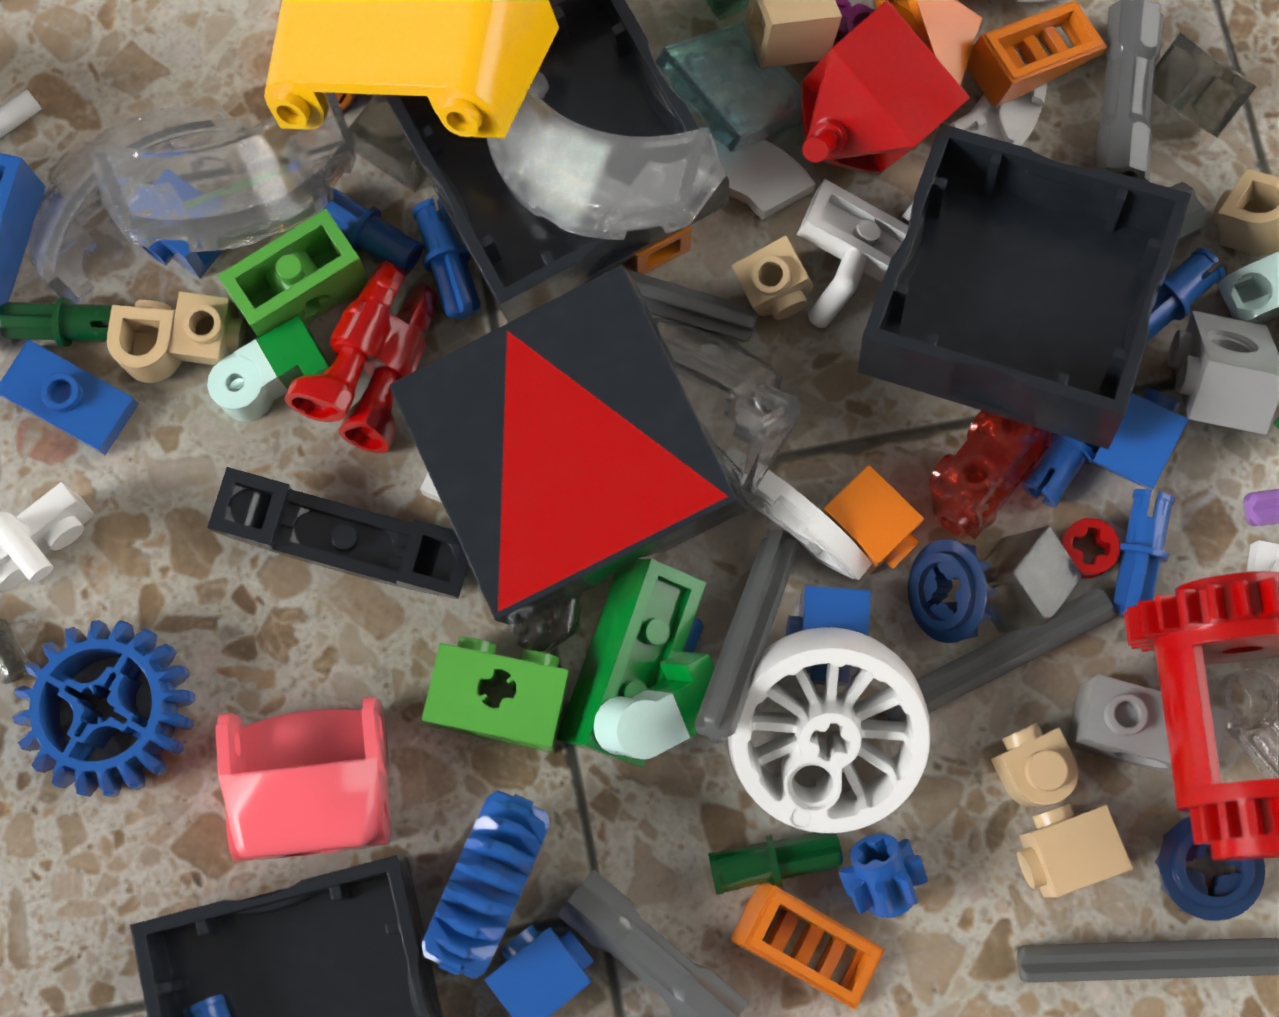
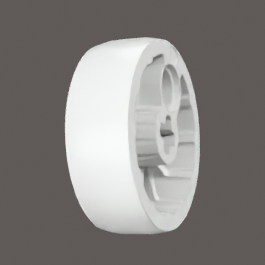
[728,627,931,833]

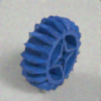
[12,620,196,797]
[422,790,550,979]

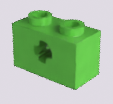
[217,208,369,338]
[422,636,571,753]

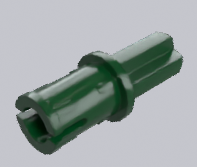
[0,297,125,347]
[708,832,843,895]

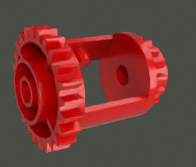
[1124,571,1279,861]

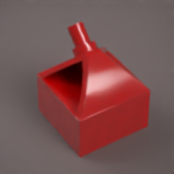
[800,0,970,175]

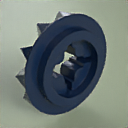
[908,539,997,643]
[1154,816,1265,921]

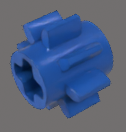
[839,834,928,918]

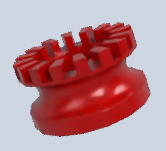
[1056,518,1120,579]

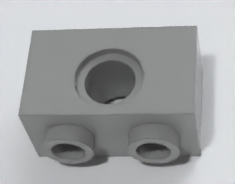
[1168,311,1279,435]
[1067,674,1230,776]

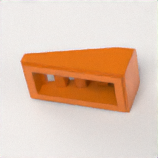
[967,0,1107,107]
[730,884,885,1010]

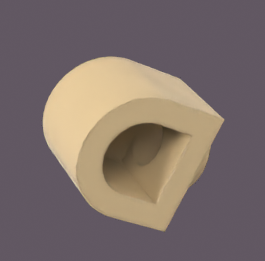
[1214,168,1279,255]
[731,235,814,320]
[168,291,248,365]
[107,300,181,383]
[990,722,1078,808]

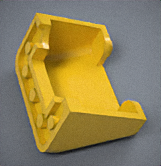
[264,0,559,138]

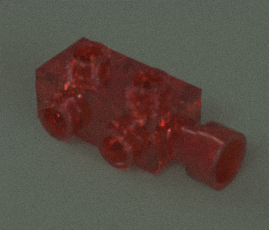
[929,411,1050,540]

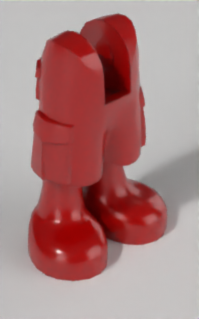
[284,261,437,454]

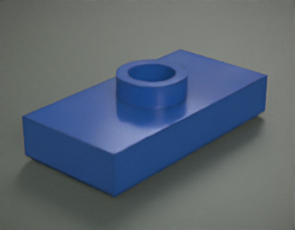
[0,339,139,456]

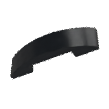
[207,467,469,599]

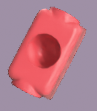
[215,696,391,862]

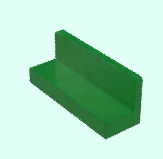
[557,559,707,768]

